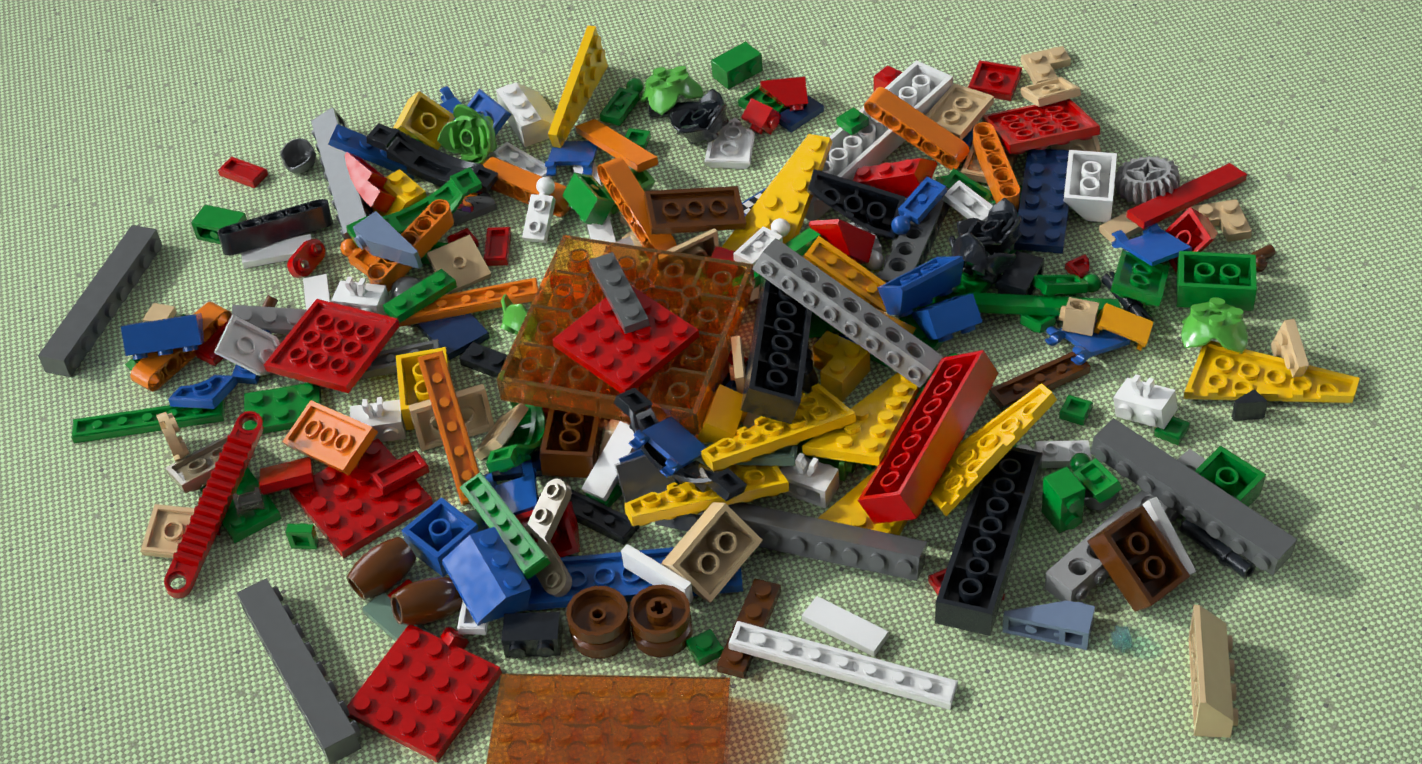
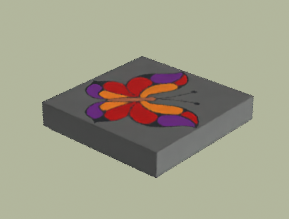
[452,190,497,226]

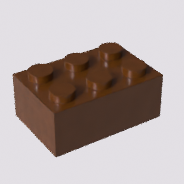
[540,399,604,478]
[1087,505,1190,612]

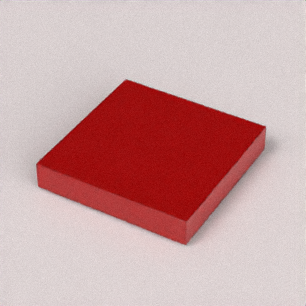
[968,60,1022,101]
[259,457,314,495]

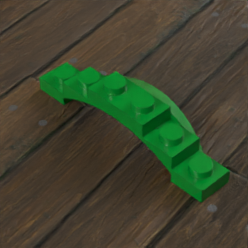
[346,167,482,248]
[486,385,546,473]

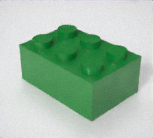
[1176,251,1257,311]

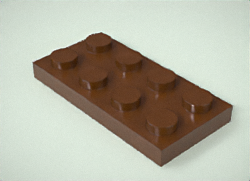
[644,186,747,235]

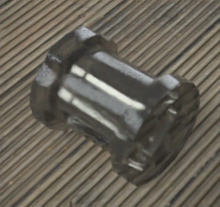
[233,487,265,516]

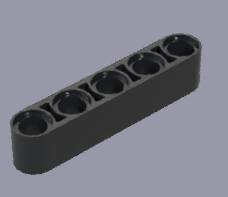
[218,199,333,256]

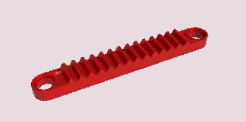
[164,411,264,599]

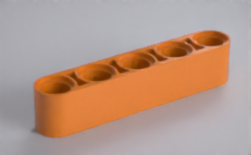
[864,87,970,170]
[973,122,1020,212]
[483,157,571,217]
[597,157,677,257]
[367,199,454,292]
[130,302,232,392]

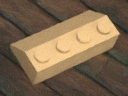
[1188,605,1238,738]

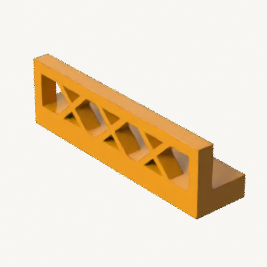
[804,236,887,313]

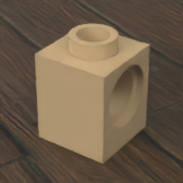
[1059,297,1099,336]

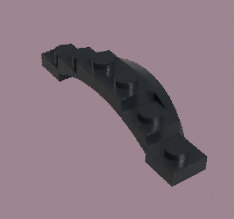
[366,123,498,194]
[614,388,747,501]

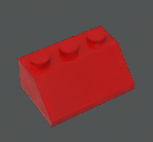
[852,158,937,198]

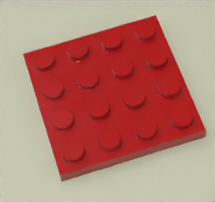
[982,99,1100,155]
[552,286,699,393]
[264,299,400,393]
[289,438,433,559]
[347,625,502,763]

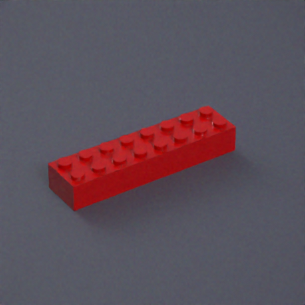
[858,350,999,524]

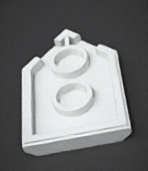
[705,118,755,169]
[214,315,280,376]

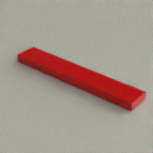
[1126,163,1247,229]

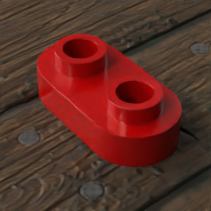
[287,239,326,278]

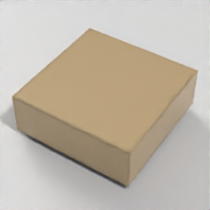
[143,303,177,322]

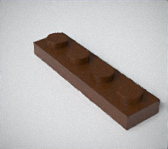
[989,352,1091,412]
[717,578,781,679]

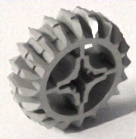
[1115,155,1180,204]

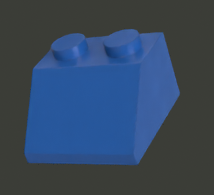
[911,293,982,343]
[402,497,478,577]

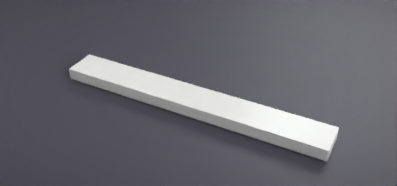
[728,621,958,710]

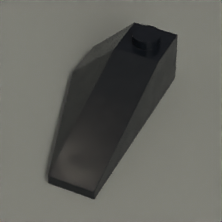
[807,169,905,240]

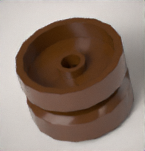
[629,584,693,658]
[566,586,632,659]

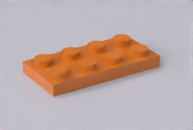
[282,400,378,475]

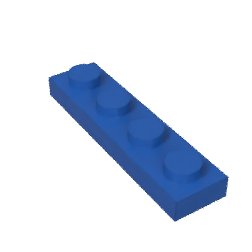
[328,124,415,180]

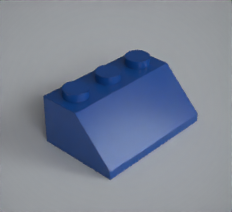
[878,256,964,317]
[121,313,204,360]
[442,527,531,626]

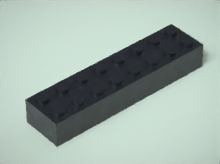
[741,266,818,424]
[935,447,1043,636]

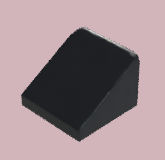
[1232,390,1267,421]

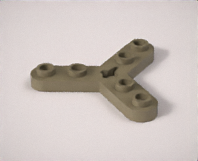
[525,479,572,597]

